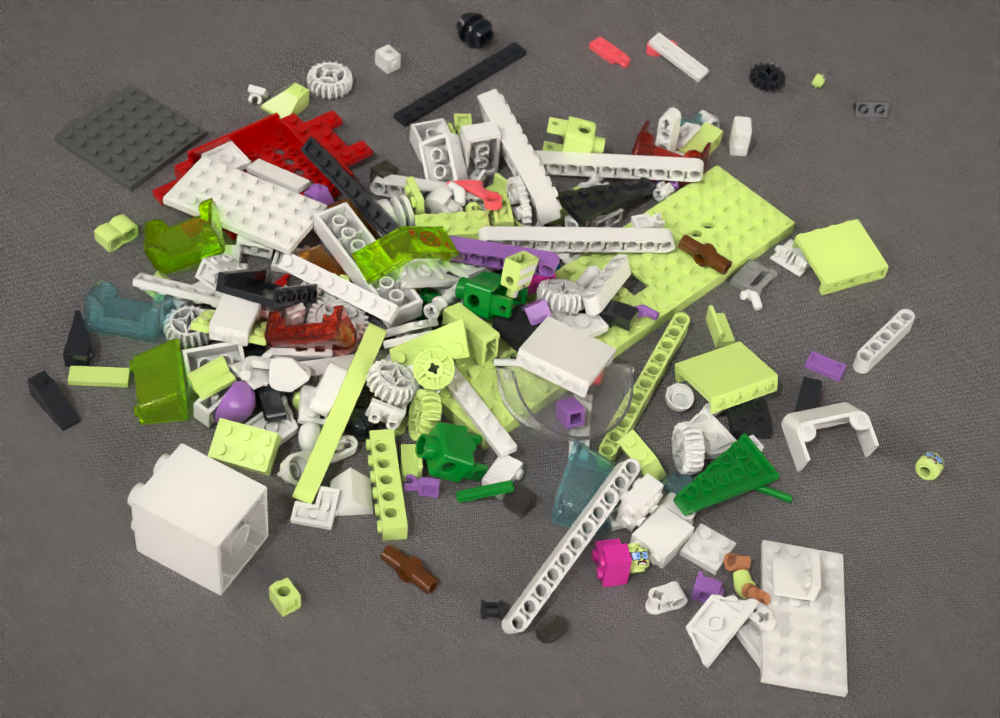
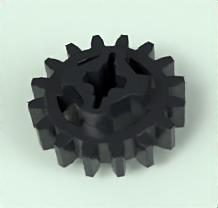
[749,62,786,92]

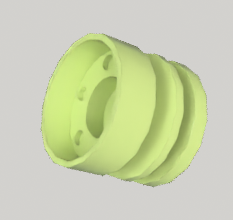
[413,348,455,391]

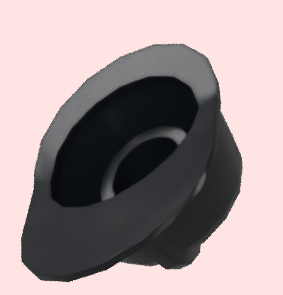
[345,406,379,442]

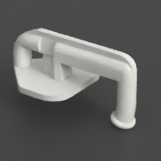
[239,356,311,392]

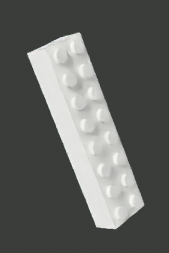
[313,202,423,329]

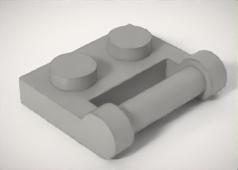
[730,259,778,296]

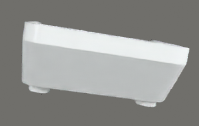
[781,402,879,472]

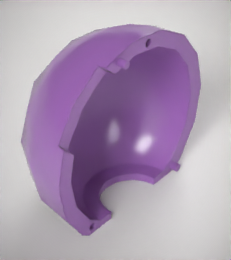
[215,380,256,424]

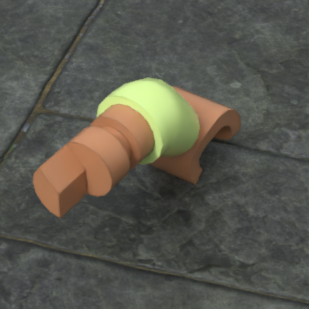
[724,553,770,605]

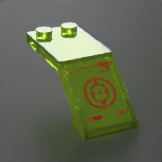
[351,226,460,285]

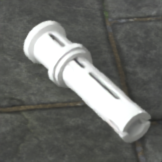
[423,282,458,319]

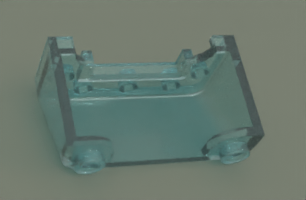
[84,280,173,342]
[551,441,617,536]

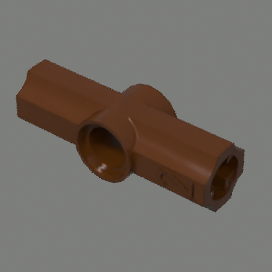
[678,234,732,275]
[380,544,440,595]

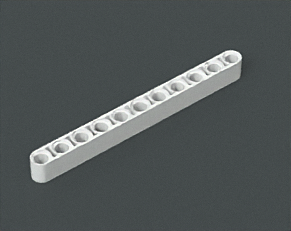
[533,150,704,182]
[478,226,675,253]
[501,458,640,635]

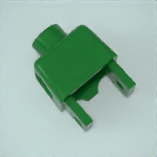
[455,271,528,320]
[415,422,489,483]

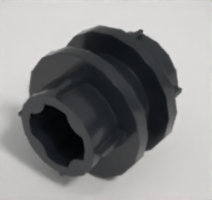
[456,12,494,49]

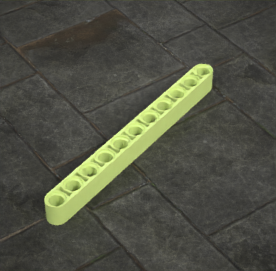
[597,312,690,469]
[292,323,387,504]

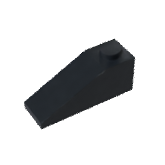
[63,310,95,367]
[27,370,80,431]

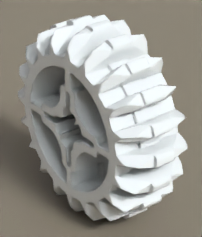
[307,61,353,100]
[536,278,586,313]
[163,304,212,349]
[366,359,419,406]
[671,421,706,475]

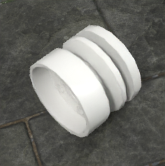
[377,194,415,238]

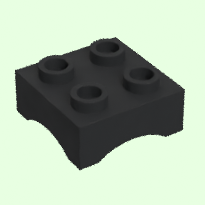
[492,302,542,353]
[725,399,772,440]

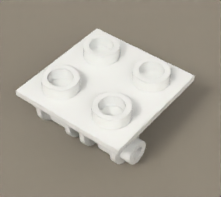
[770,239,811,277]

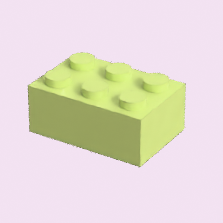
[208,418,282,476]

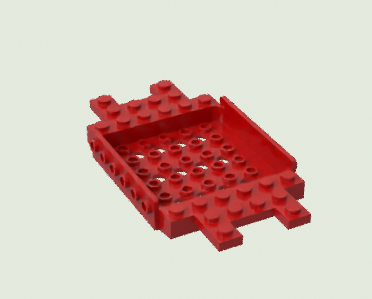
[152,110,373,241]

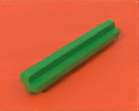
[456,480,515,503]

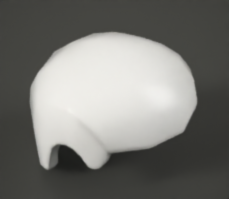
[665,383,694,412]

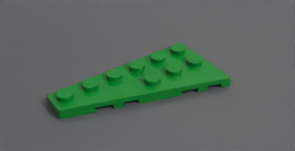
[673,433,780,516]

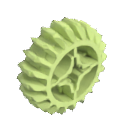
[407,389,442,441]

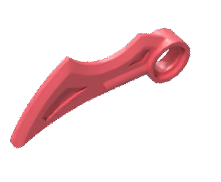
[447,180,502,210]

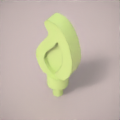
[394,416,408,437]

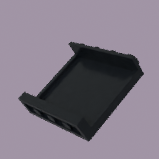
[215,268,318,308]

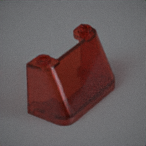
[264,305,357,352]

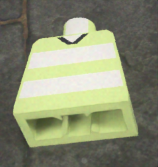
[500,250,539,298]

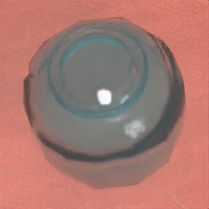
[663,471,694,494]

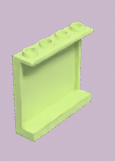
[792,219,889,295]
[675,341,778,414]

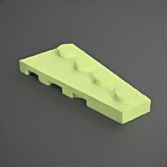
[389,317,470,367]

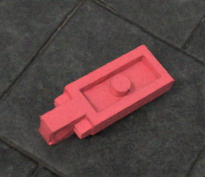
[589,36,630,69]

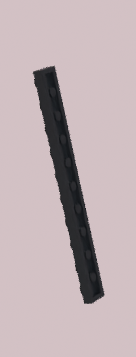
[394,42,527,127]
[301,136,414,254]

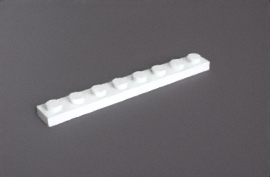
[278,253,401,324]
[133,273,285,321]
[430,364,517,458]

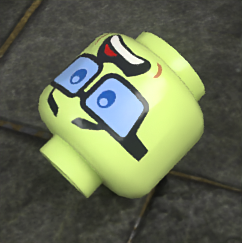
[915,452,944,481]
[627,543,649,574]

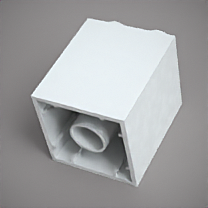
[128,443,268,596]

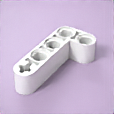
[654,107,689,158]

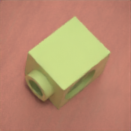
[269,577,301,617]

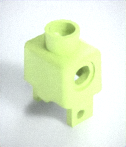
[542,116,605,154]

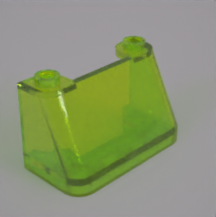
[143,198,225,274]
[129,339,188,425]

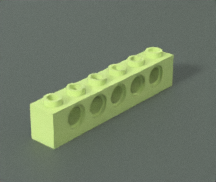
[366,429,408,541]

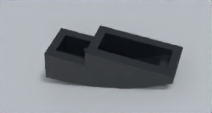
[579,300,639,331]
[794,376,823,412]

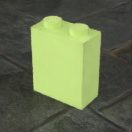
[617,429,667,481]

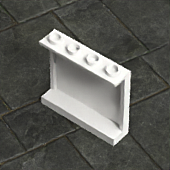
[515,316,617,398]

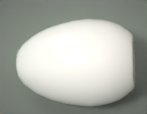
[298,422,321,452]

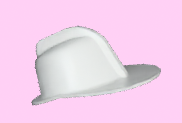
[277,450,311,486]

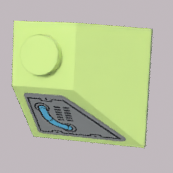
[261,83,309,119]

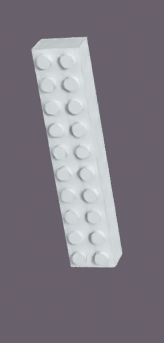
[477,89,562,225]

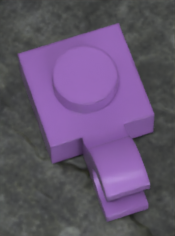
[404,474,440,498]

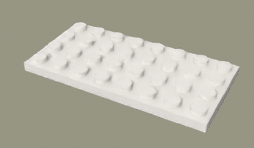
[163,156,328,255]
[760,540,848,697]

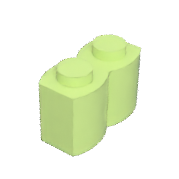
[94,214,138,252]

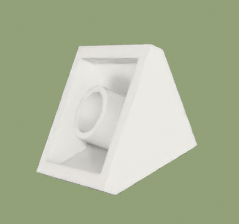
[330,468,373,516]

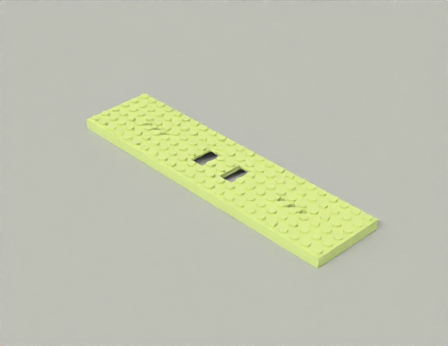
[433,165,795,450]

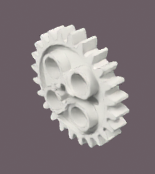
[505,176,532,227]
[307,296,370,348]

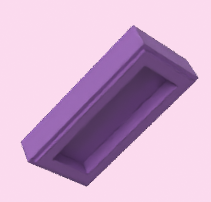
[804,351,847,382]

